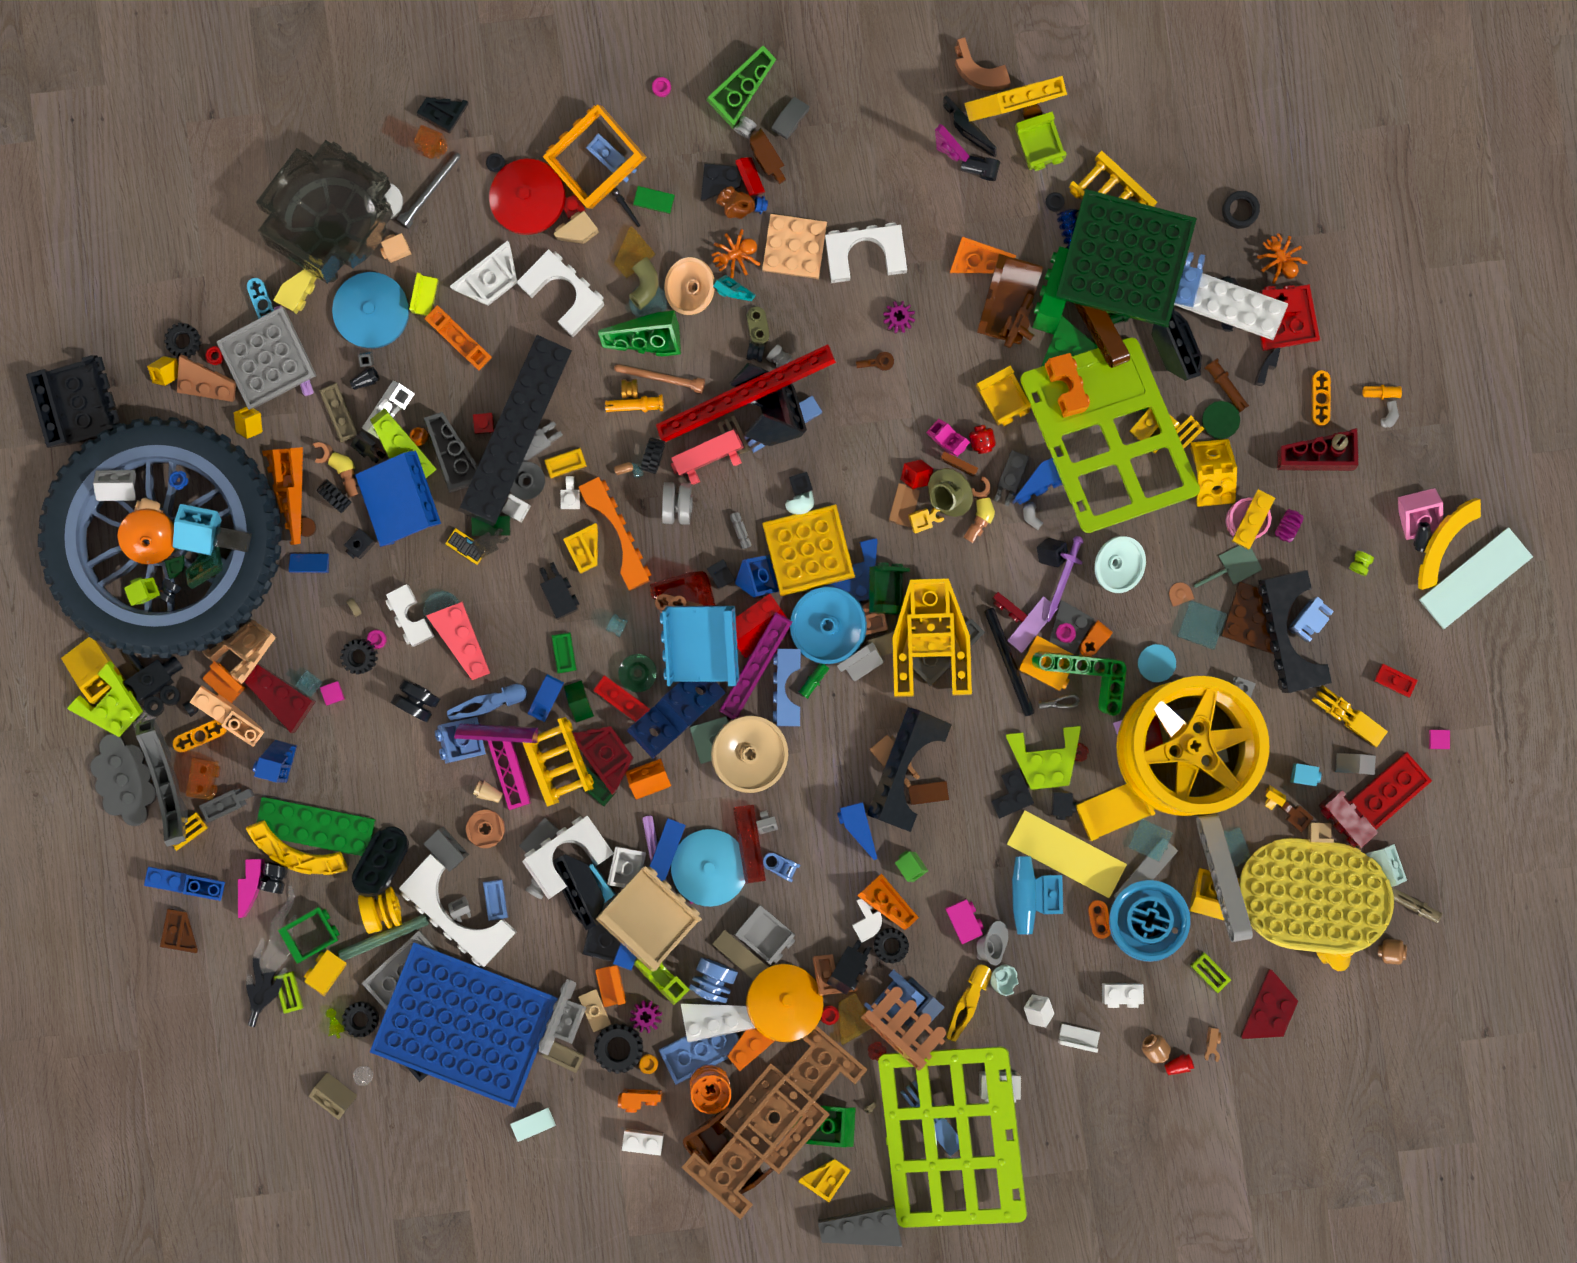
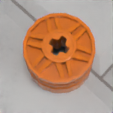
[689,1065,731,1114]

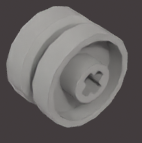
[662,482,693,525]

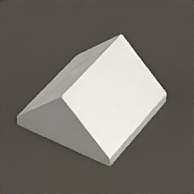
[607,846,646,888]

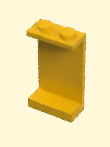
[1076,784,1155,841]

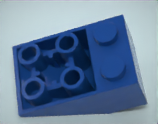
[1012,455,1063,505]

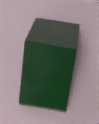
[564,680,594,723]

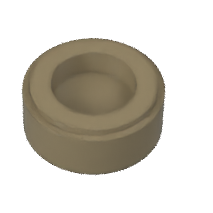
[346,598,362,617]

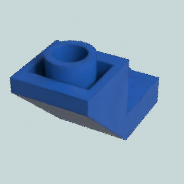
[528,674,564,722]

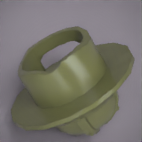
[928,468,973,517]

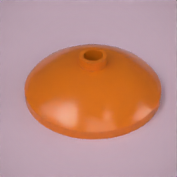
[118,509,175,564]

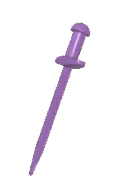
[1047,536,1083,622]

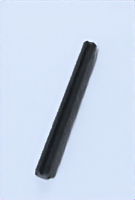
[985,608,1034,716]

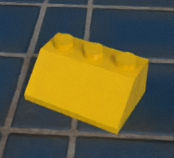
[1189,868,1239,920]

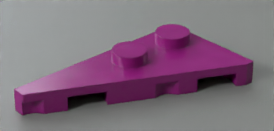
[935,124,969,162]

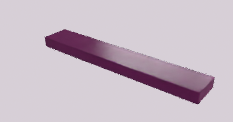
[719,612,793,719]

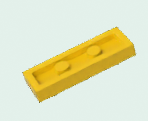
[1231,489,1275,550]

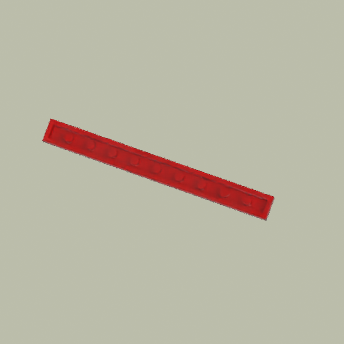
[656,344,836,442]

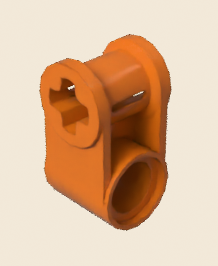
[1079,620,1113,656]

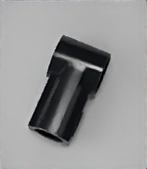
[960,155,1001,181]

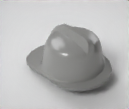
[977,921,1008,966]

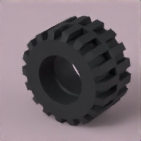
[594,1023,643,1074]

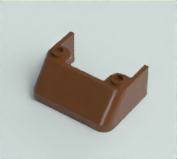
[683,1107,774,1194]

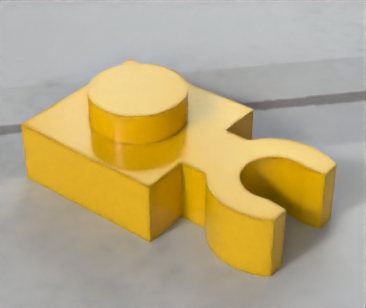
[908,508,944,533]

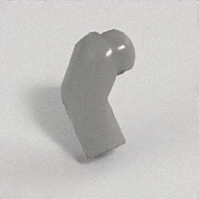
[1381,401,1399,428]
[1023,502,1043,530]

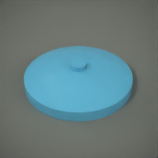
[671,829,748,907]

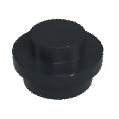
[486,153,505,173]
[1045,192,1065,212]

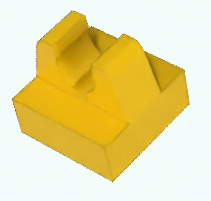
[1265,785,1286,810]

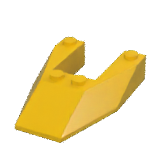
[893,579,972,697]

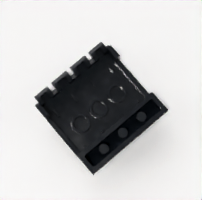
[26,355,120,448]

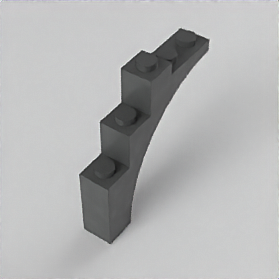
[136,719,188,847]

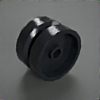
[390,679,441,723]

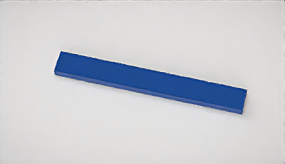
[613,818,686,970]

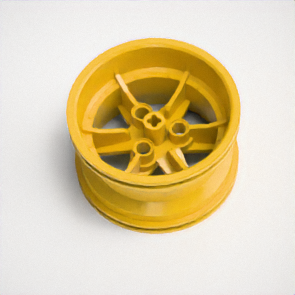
[1116,676,1270,816]

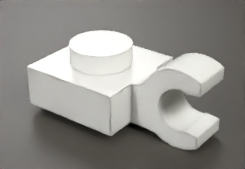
[560,476,580,509]

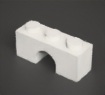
[362,380,415,439]
[385,584,435,647]

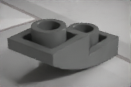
[771,97,810,140]

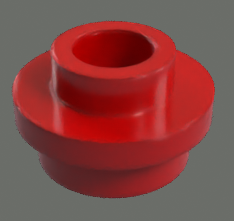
[205,346,224,365]

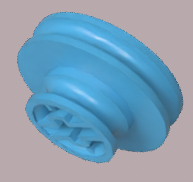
[1109,880,1190,962]

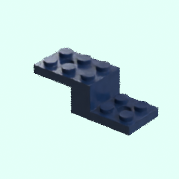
[627,682,726,759]

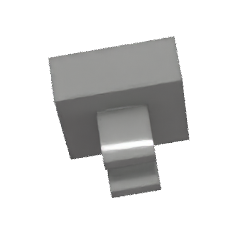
[756,810,778,834]
[448,896,471,922]

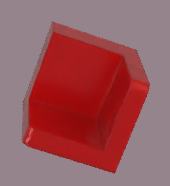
[900,460,933,489]

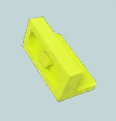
[409,273,438,316]

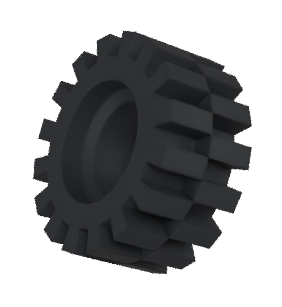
[164,323,201,358]
[641,437,665,474]
[316,479,352,513]
[340,639,378,675]
[874,928,909,964]
[342,1001,379,1038]

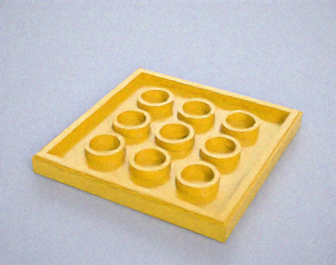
[762,504,855,596]

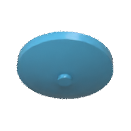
[332,272,409,349]
[790,587,867,664]

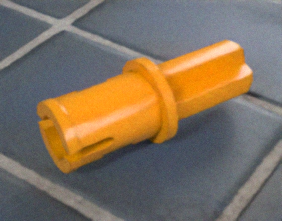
[1362,384,1402,400]

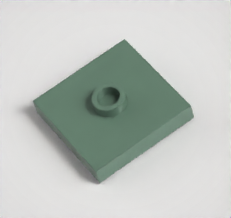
[690,716,728,764]

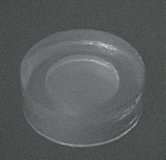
[353,1066,373,1086]

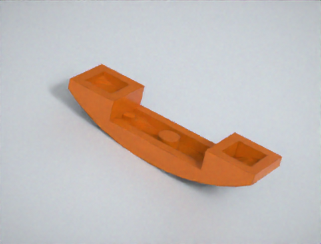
[424,305,492,371]

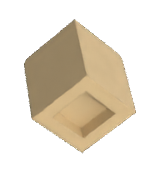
[1308,823,1334,843]

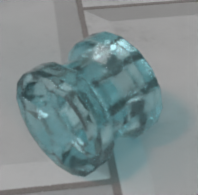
[606,614,628,638]

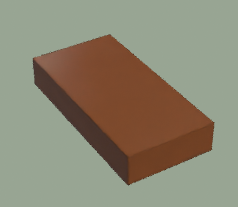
[941,451,978,476]

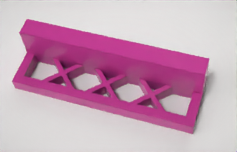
[487,740,531,810]

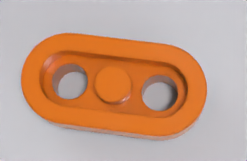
[1088,900,1111,939]

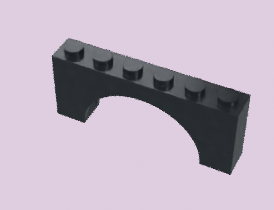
[1257,570,1332,693]
[867,707,952,832]

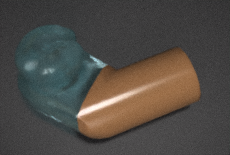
[614,462,644,478]

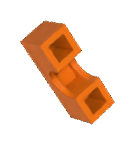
[1045,353,1090,418]

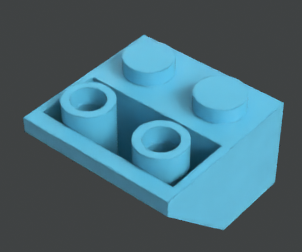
[173,504,222,555]

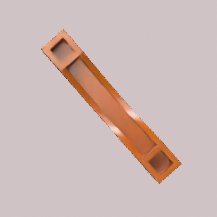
[579,477,651,591]

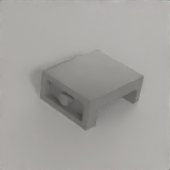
[735,905,796,965]

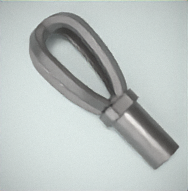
[1038,694,1079,709]

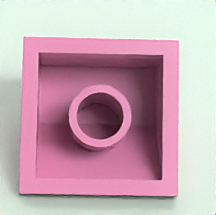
[1398,488,1443,540]

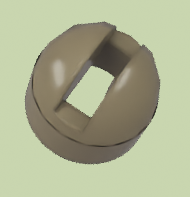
[1332,434,1348,450]

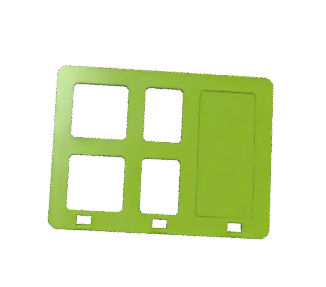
[1020,337,1200,533]

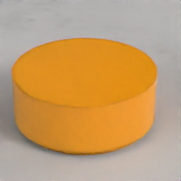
[639,1054,658,1074]

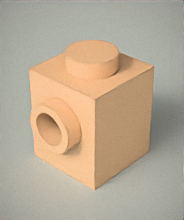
[380,233,412,263]

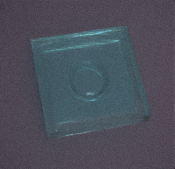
[1177,601,1227,650]

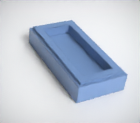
[483,879,508,921]

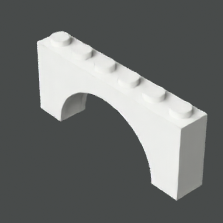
[399,854,517,967]

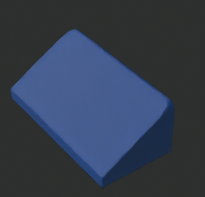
[289,554,329,573]

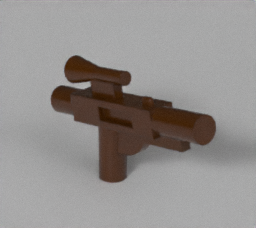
[999,293,1034,348]

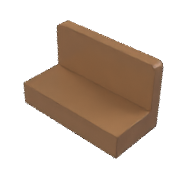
[888,483,920,527]

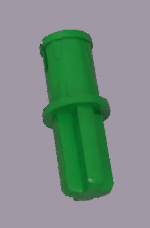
[798,663,829,699]

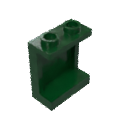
[869,562,910,615]

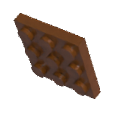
[1221,582,1295,654]

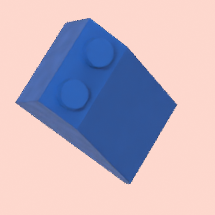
[837,802,878,860]

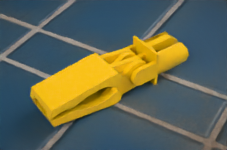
[1312,685,1388,748]
[946,964,992,1042]

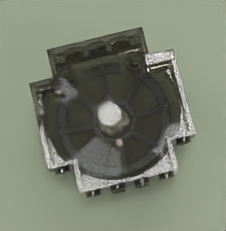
[256,140,393,284]

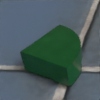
[164,555,185,580]

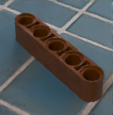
[1074,303,1130,368]

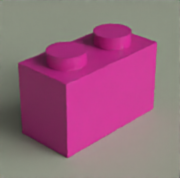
[945,899,984,944]

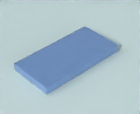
[659,1033,739,1085]

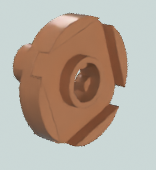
[466,810,505,848]

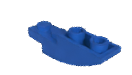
[144,866,225,901]

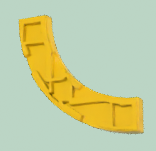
[1418,498,1481,590]
[246,820,348,875]

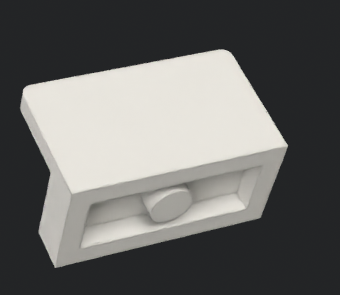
[1058,1023,1100,1053]

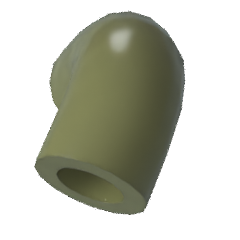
[629,257,659,310]

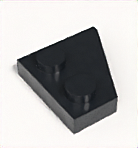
[417,97,468,134]

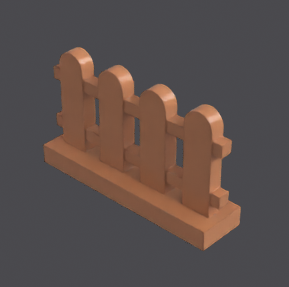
[861,987,946,1071]

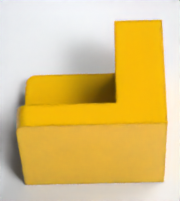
[147,356,179,386]
[233,407,263,439]

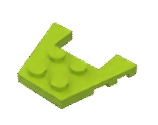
[67,661,143,737]
[1006,726,1081,790]

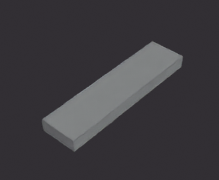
[1113,838,1178,898]

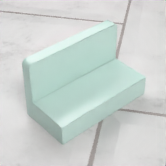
[1366,844,1407,887]

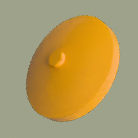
[746,964,823,1042]

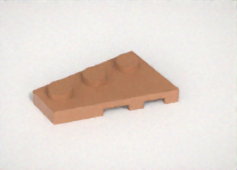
[177,354,236,402]

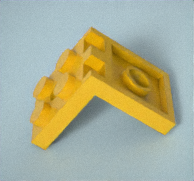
[1191,439,1237,507]

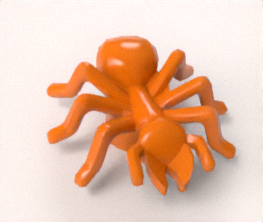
[711,229,760,279]
[1257,233,1307,284]

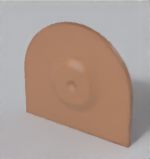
[1169,583,1195,607]

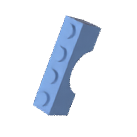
[773,649,801,726]

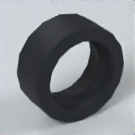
[1222,191,1260,229]

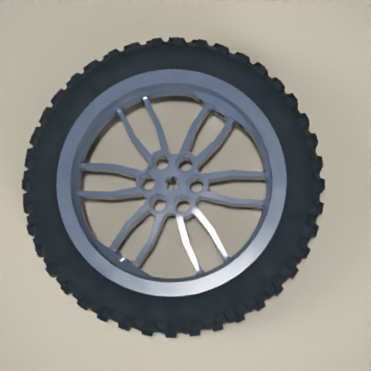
[38,416,282,658]

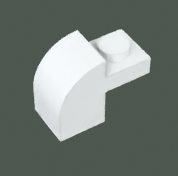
[852,898,882,942]

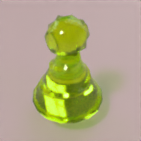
[326,1008,345,1039]

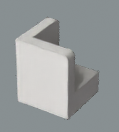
[502,494,531,523]
[1024,994,1054,1027]

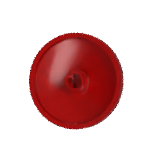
[489,159,565,235]

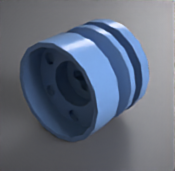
[689,957,738,1003]

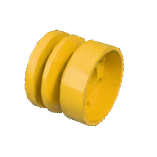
[358,887,402,934]

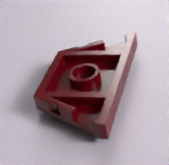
[573,726,634,795]
[1240,969,1298,1039]

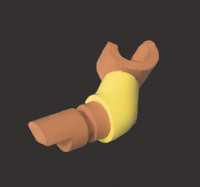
[313,442,358,498]
[963,477,995,543]

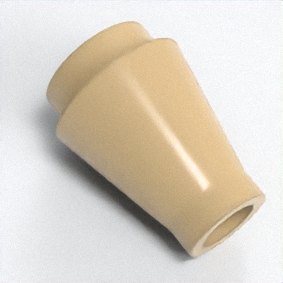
[473,780,503,803]

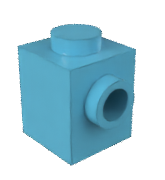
[1290,763,1321,786]

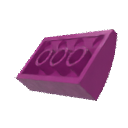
[454,723,538,743]

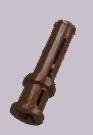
[1204,358,1249,413]

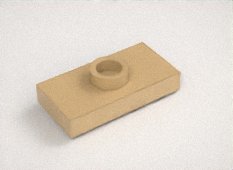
[579,989,611,1032]

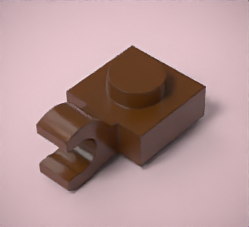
[1278,801,1314,832]

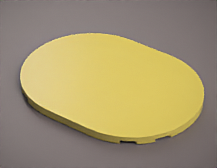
[1239,838,1394,954]

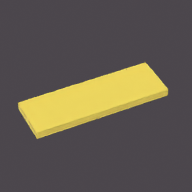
[1007,810,1127,898]

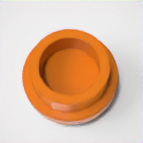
[410,427,429,446]

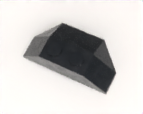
[1151,307,1202,381]
[553,854,605,930]

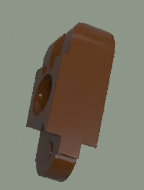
[750,128,786,184]

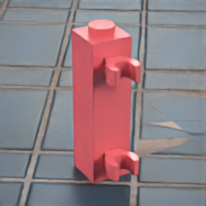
[671,429,744,485]

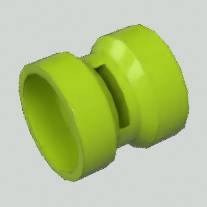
[1349,550,1375,576]

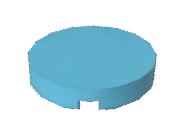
[1138,644,1176,682]

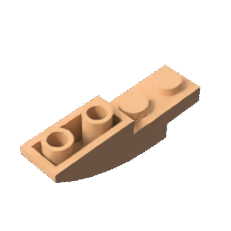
[190,685,265,747]

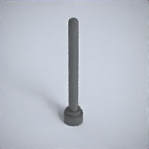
[397,153,460,229]

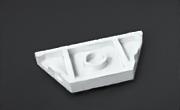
[450,241,517,306]

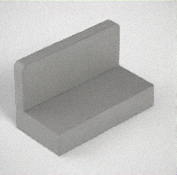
[93,470,136,501]
[837,642,885,681]

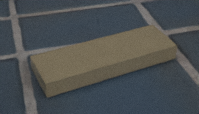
[319,383,358,443]
[712,930,769,980]

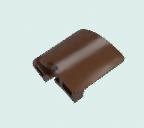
[977,254,1043,344]

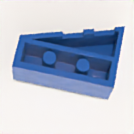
[253,740,297,783]

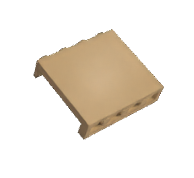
[596,866,702,972]

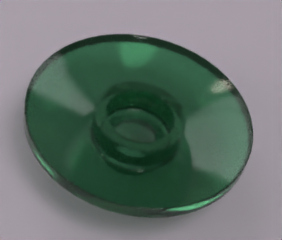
[618,654,657,692]

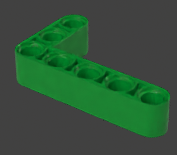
[1032,652,1127,716]

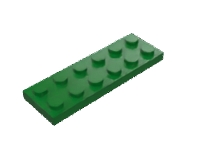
[256,797,376,856]

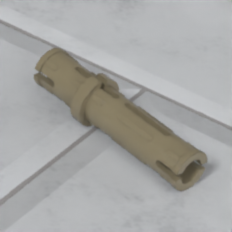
[1392,887,1443,924]

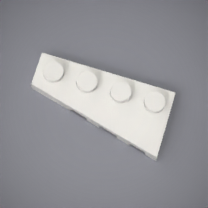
[681,1004,755,1042]

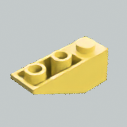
[273,260,324,314]

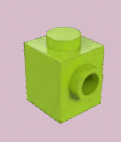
[124,577,160,606]

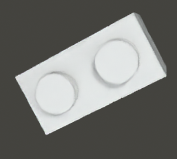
[622,1128,664,1156]

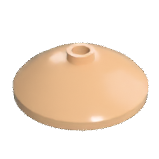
[664,257,715,315]

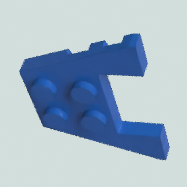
[822,538,878,602]

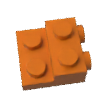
[618,1089,663,1113]

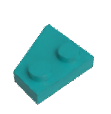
[713,275,756,301]

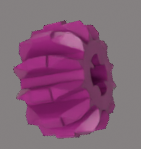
[883,301,915,334]
[1275,509,1304,543]
[630,1000,662,1033]

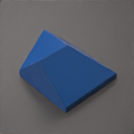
[735,555,779,597]

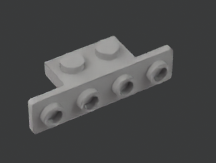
[539,979,586,1055]

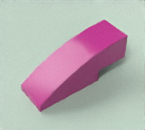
[238,859,264,918]

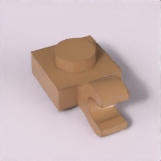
[1204,1026,1221,1062]

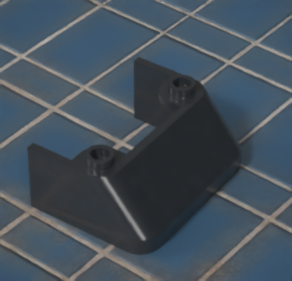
[730,363,807,446]

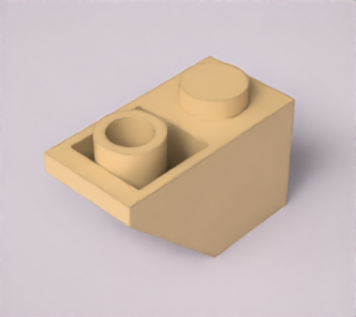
[553,211,599,244]

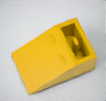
[61,637,126,704]

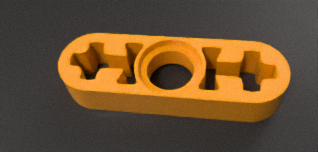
[1311,370,1331,427]
[173,720,227,752]

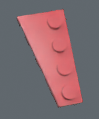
[426,602,490,680]

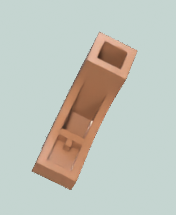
[955,38,1011,91]

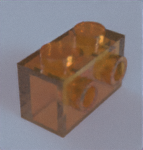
[414,125,448,159]
[186,758,221,800]

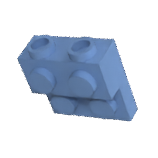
[435,717,486,764]

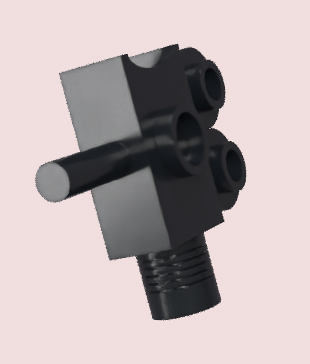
[124,654,183,717]

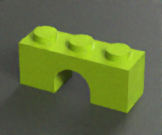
[634,959,690,1005]

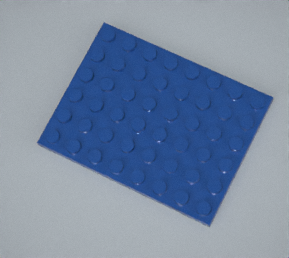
[370,942,558,1108]

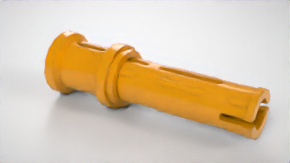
[605,394,664,413]

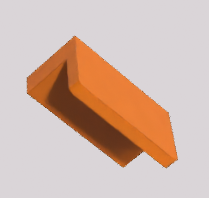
[203,661,246,703]
[626,759,671,799]
[596,965,627,1007]

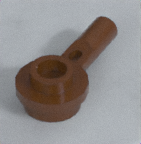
[856,352,894,371]

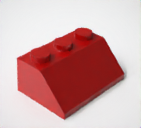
[736,594,790,659]

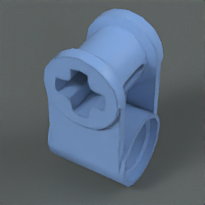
[762,852,801,882]

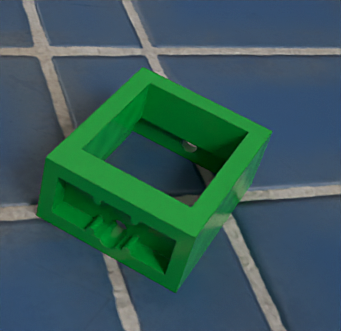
[278,906,340,964]

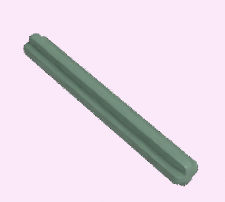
[338,914,429,961]

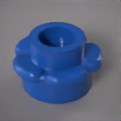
[754,196,768,214]
[169,471,188,490]

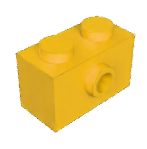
[304,950,347,996]

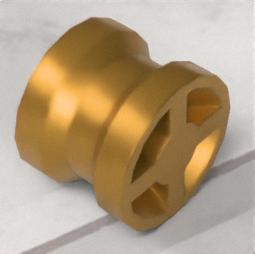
[621,379,638,399]

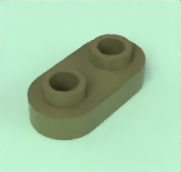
[747,307,770,345]

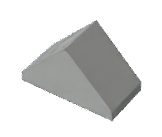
[1336,753,1376,775]

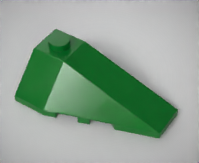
[598,310,681,357]

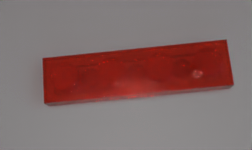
[733,805,766,884]

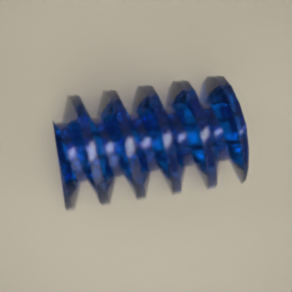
[1057,209,1079,249]

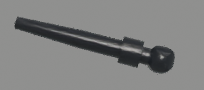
[611,188,641,227]

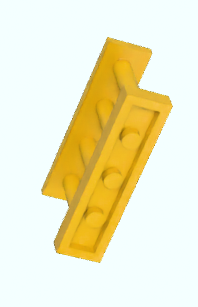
[1069,151,1157,207]
[522,717,594,807]

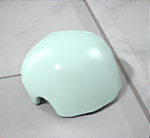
[785,491,814,515]
[990,964,1019,996]

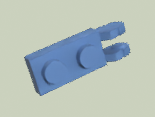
[586,133,637,182]
[1175,252,1205,307]

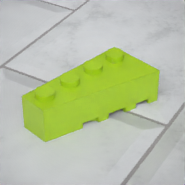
[370,408,437,478]

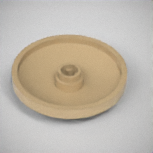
[711,715,788,793]

